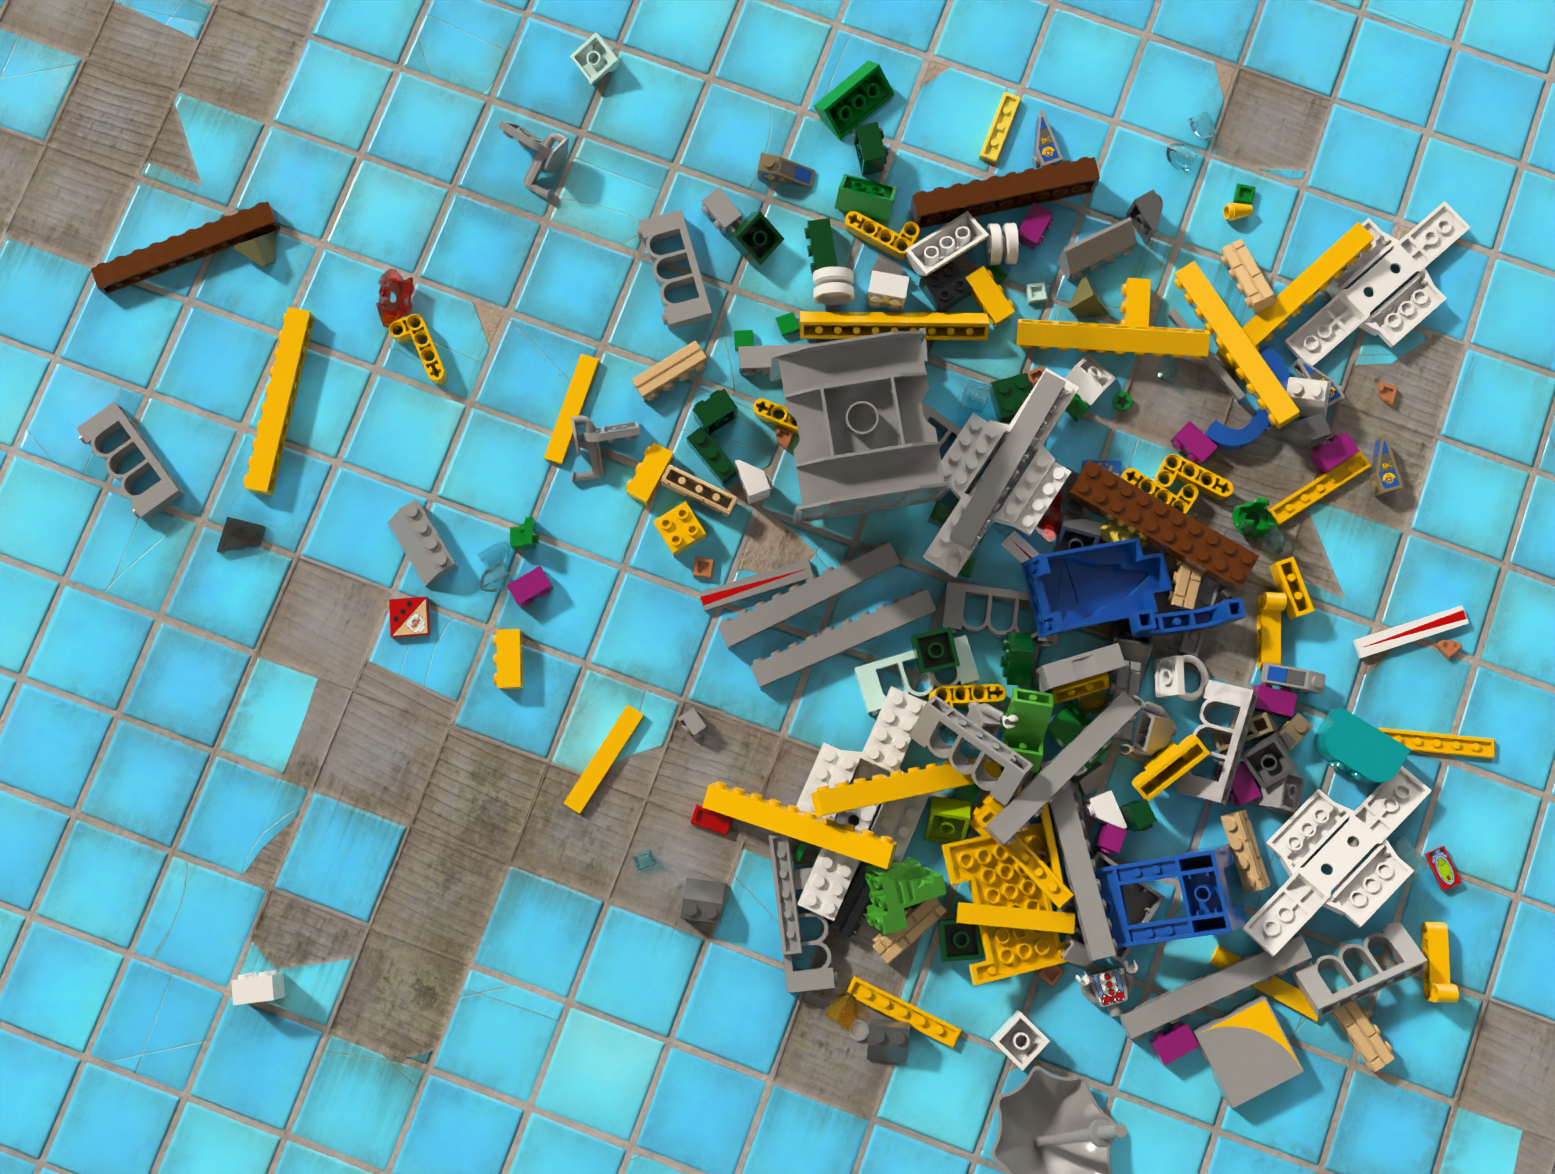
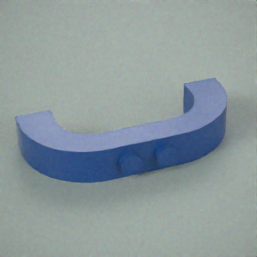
[1205,345,1290,450]
[1128,598,1246,637]

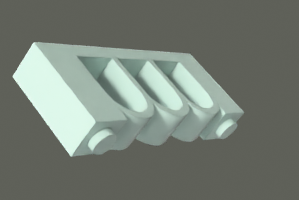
[854,635,980,716]

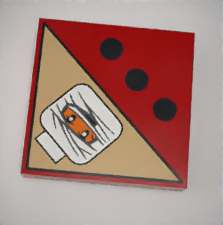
[389,597,431,638]

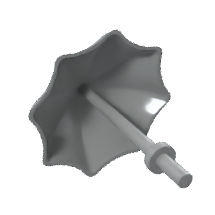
[991,1066,1127,1174]

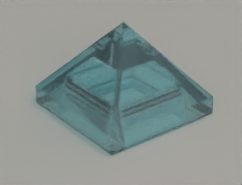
[632,850,657,871]

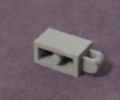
[701,187,742,235]

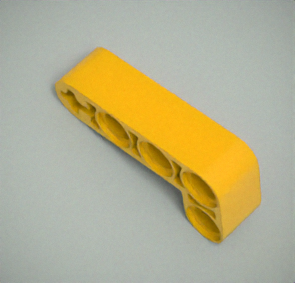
[844,211,920,260]
[389,314,448,386]
[753,398,799,435]
[1153,454,1233,501]
[1121,468,1198,514]
[1257,592,1287,669]
[928,684,1006,726]
[1421,922,1459,1003]

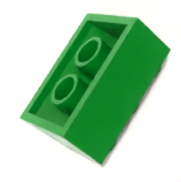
[835,174,897,221]
[1046,701,1112,772]

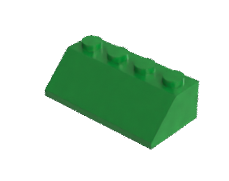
[814,61,895,140]

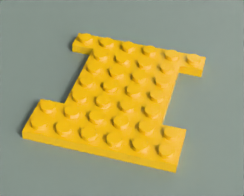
[941,823,1068,985]

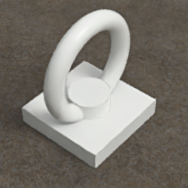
[1154,655,1209,701]

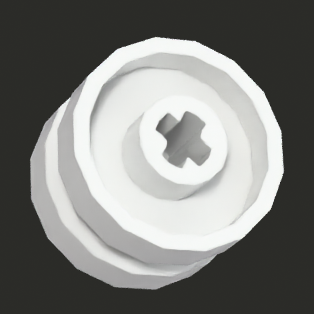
[986,223,1019,266]
[813,267,854,305]

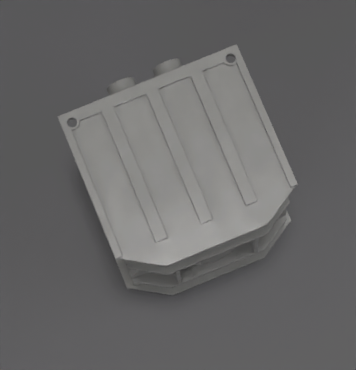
[770,328,952,524]

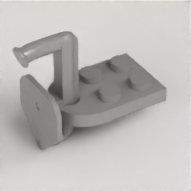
[498,120,569,201]
[571,416,640,482]

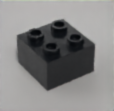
[919,260,973,313]

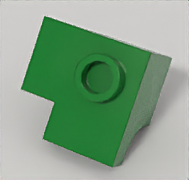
[510,517,539,549]

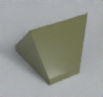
[233,230,276,267]
[1067,276,1109,318]

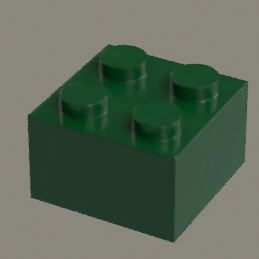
[854,122,888,176]
[728,211,784,266]
[988,373,1032,423]
[693,389,738,435]
[910,627,960,676]
[1000,632,1035,686]
[937,919,983,962]

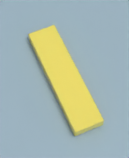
[979,91,1021,165]

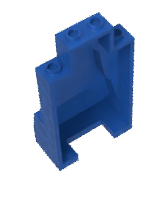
[1021,537,1173,638]

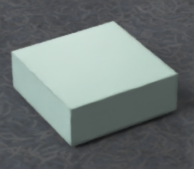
[1025,282,1047,304]

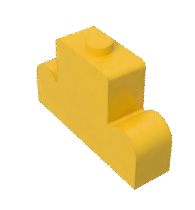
[1132,734,1210,802]

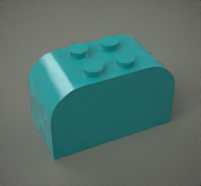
[1314,707,1411,783]

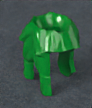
[1231,498,1278,537]

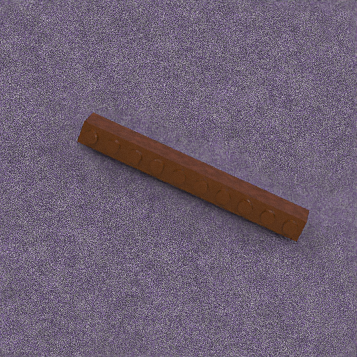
[91,202,281,295]

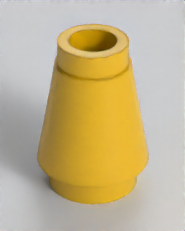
[1223,202,1253,221]

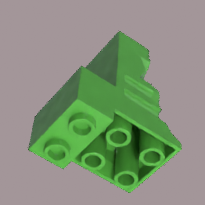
[999,688,1053,772]
[865,857,947,935]

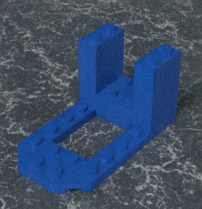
[1094,844,1247,948]

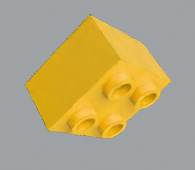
[653,501,707,557]

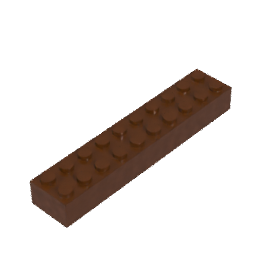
[910,157,1100,229]
[1067,460,1259,593]

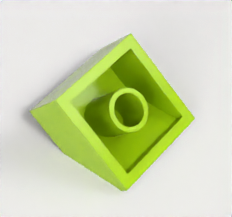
[924,796,971,844]

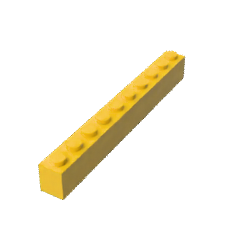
[1216,222,1375,371]
[1173,261,1300,429]
[244,307,315,496]
[800,311,989,340]
[1016,319,1211,359]
[811,754,1002,817]
[702,781,898,869]

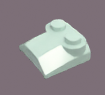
[569,32,620,85]

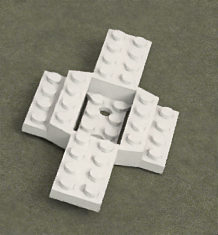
[1283,201,1471,366]
[923,368,1079,578]
[796,686,930,921]
[1242,766,1432,957]

